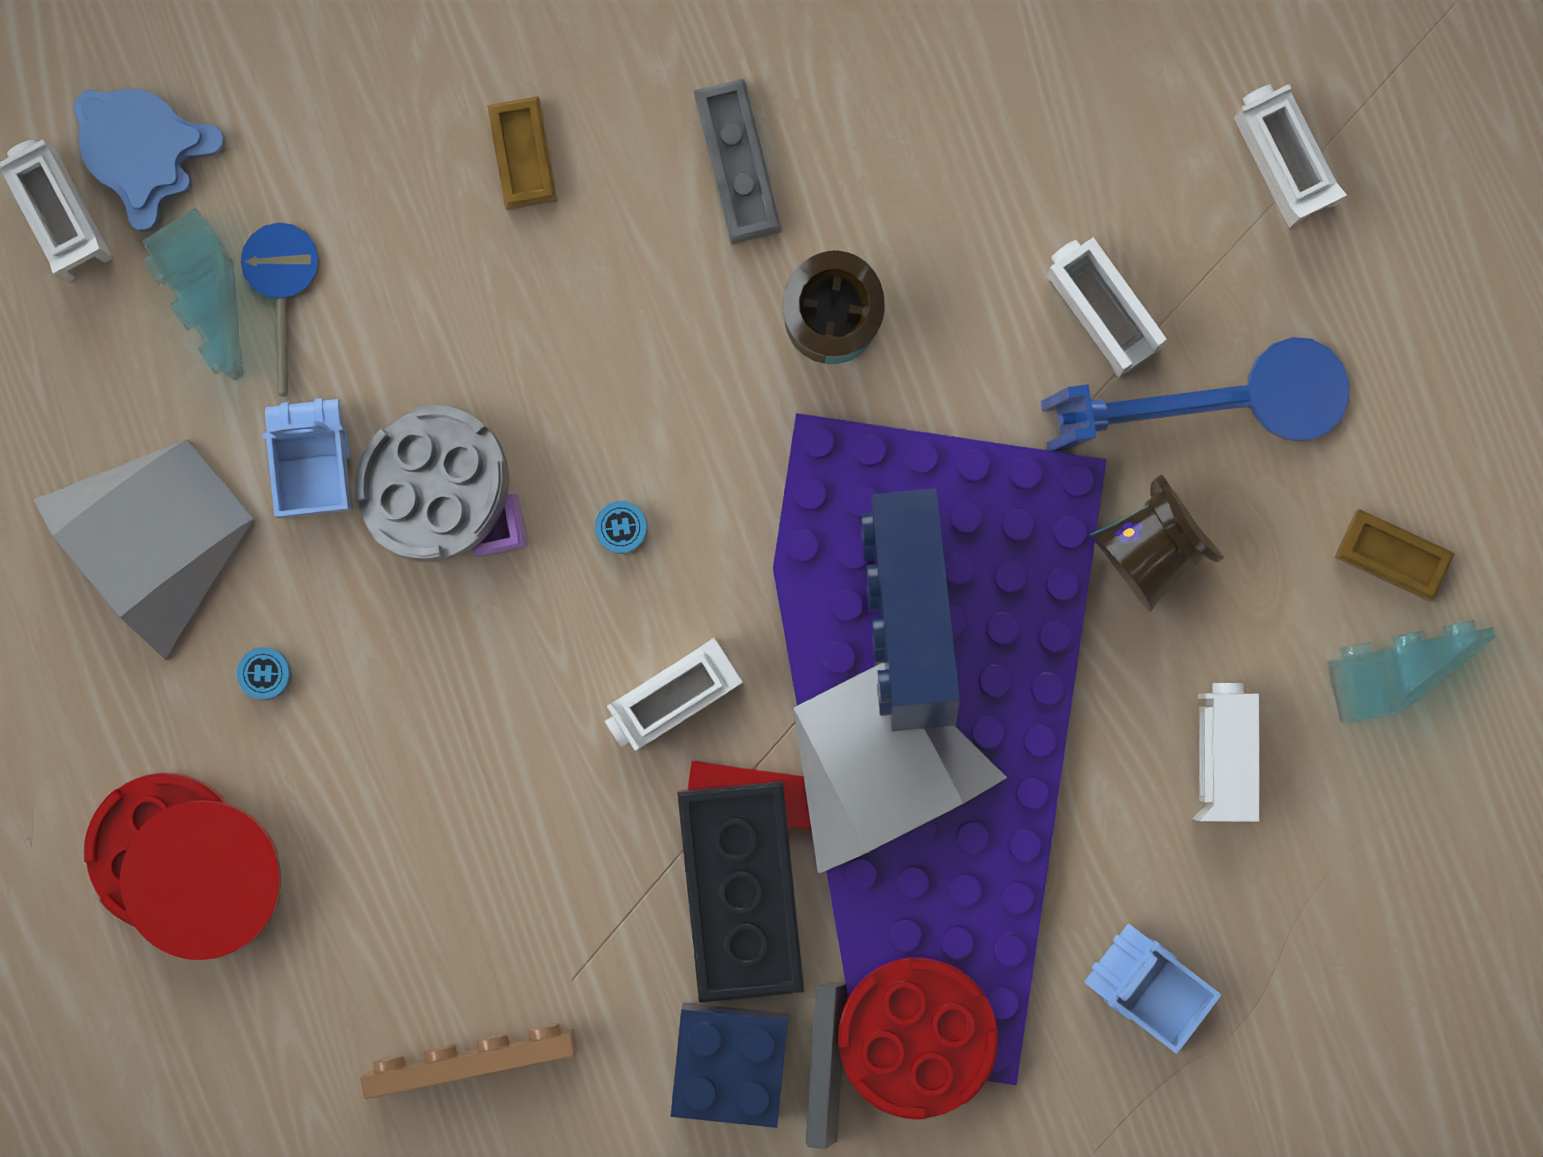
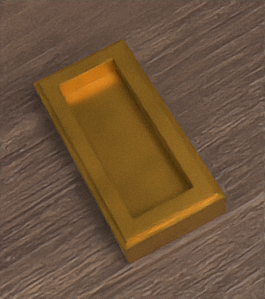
[487,96,558,210]
[1335,509,1455,601]

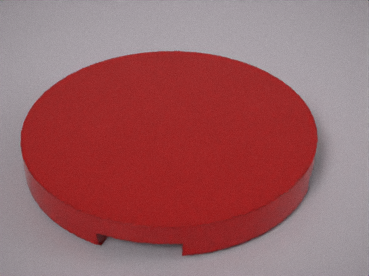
[83,773,229,927]
[120,800,281,960]
[838,957,998,1120]

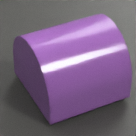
[472,494,528,557]

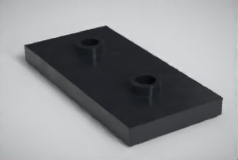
[677,780,804,1003]

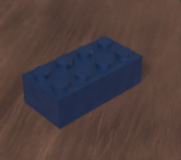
[861,489,960,731]

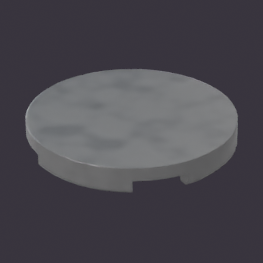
[355,405,509,562]

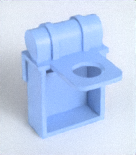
[263,398,353,519]
[1084,923,1221,1054]

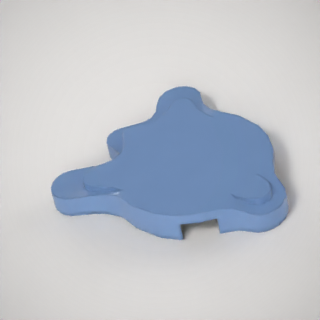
[74,89,225,232]

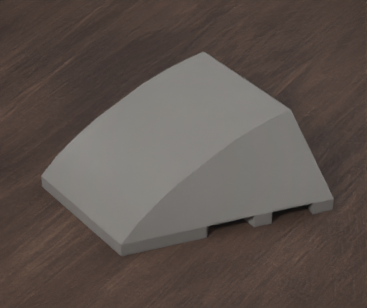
[33,439,255,660]
[793,663,1007,874]

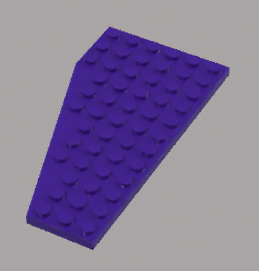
[773,413,1107,1085]

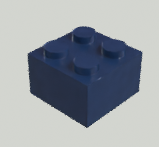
[670,1003,788,1128]

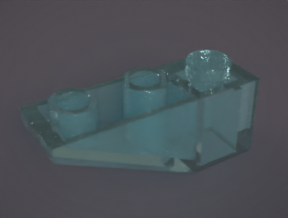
[142,208,244,380]
[1327,620,1495,723]

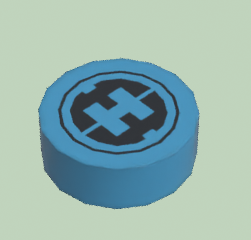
[595,501,647,554]
[237,647,292,700]

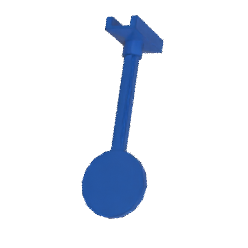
[1041,337,1349,451]

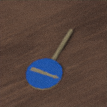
[241,222,319,397]

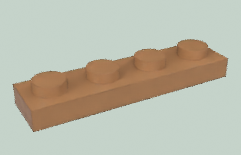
[360,1023,578,1099]

